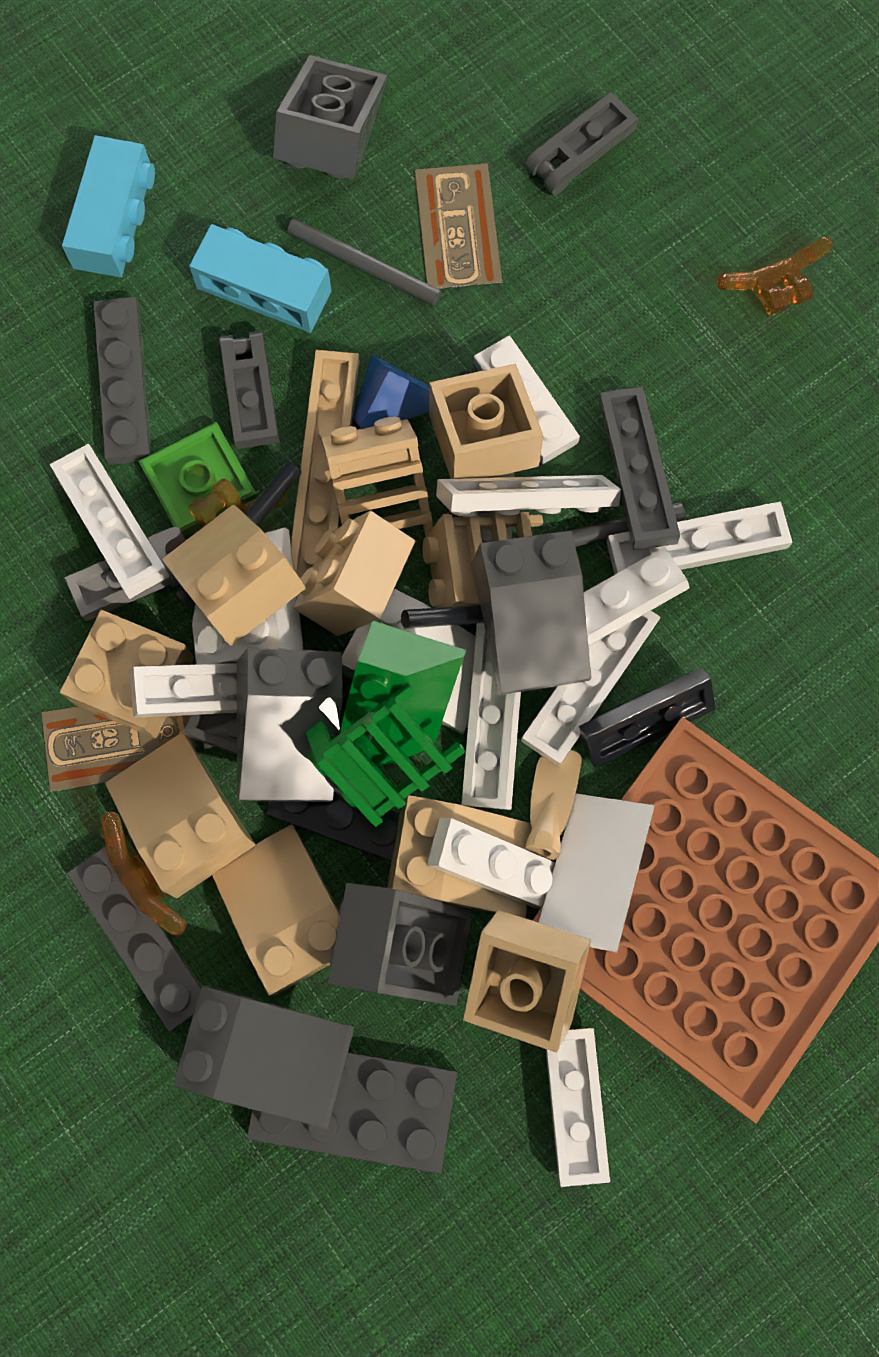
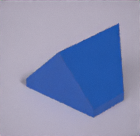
[353,354,429,429]

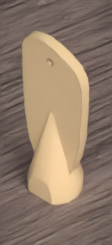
[525,750,582,860]

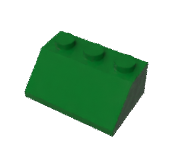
[339,621,466,768]

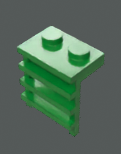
[306,683,465,827]

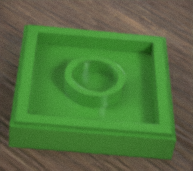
[139,422,257,536]

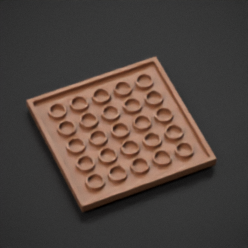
[532,717,879,1124]

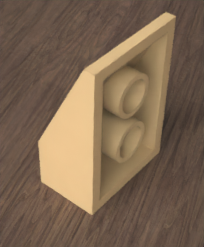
[162,504,306,647]
[105,732,256,898]
[387,795,532,918]
[212,824,340,995]

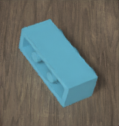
[62,135,155,278]
[189,224,331,333]

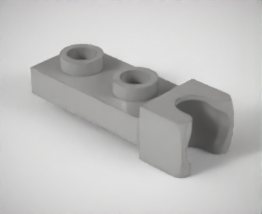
[65,527,186,621]

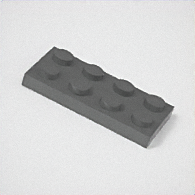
[247,1052,457,1174]

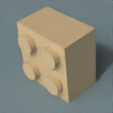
[429,364,543,479]
[293,510,415,636]
[60,610,194,739]
[463,910,591,1053]

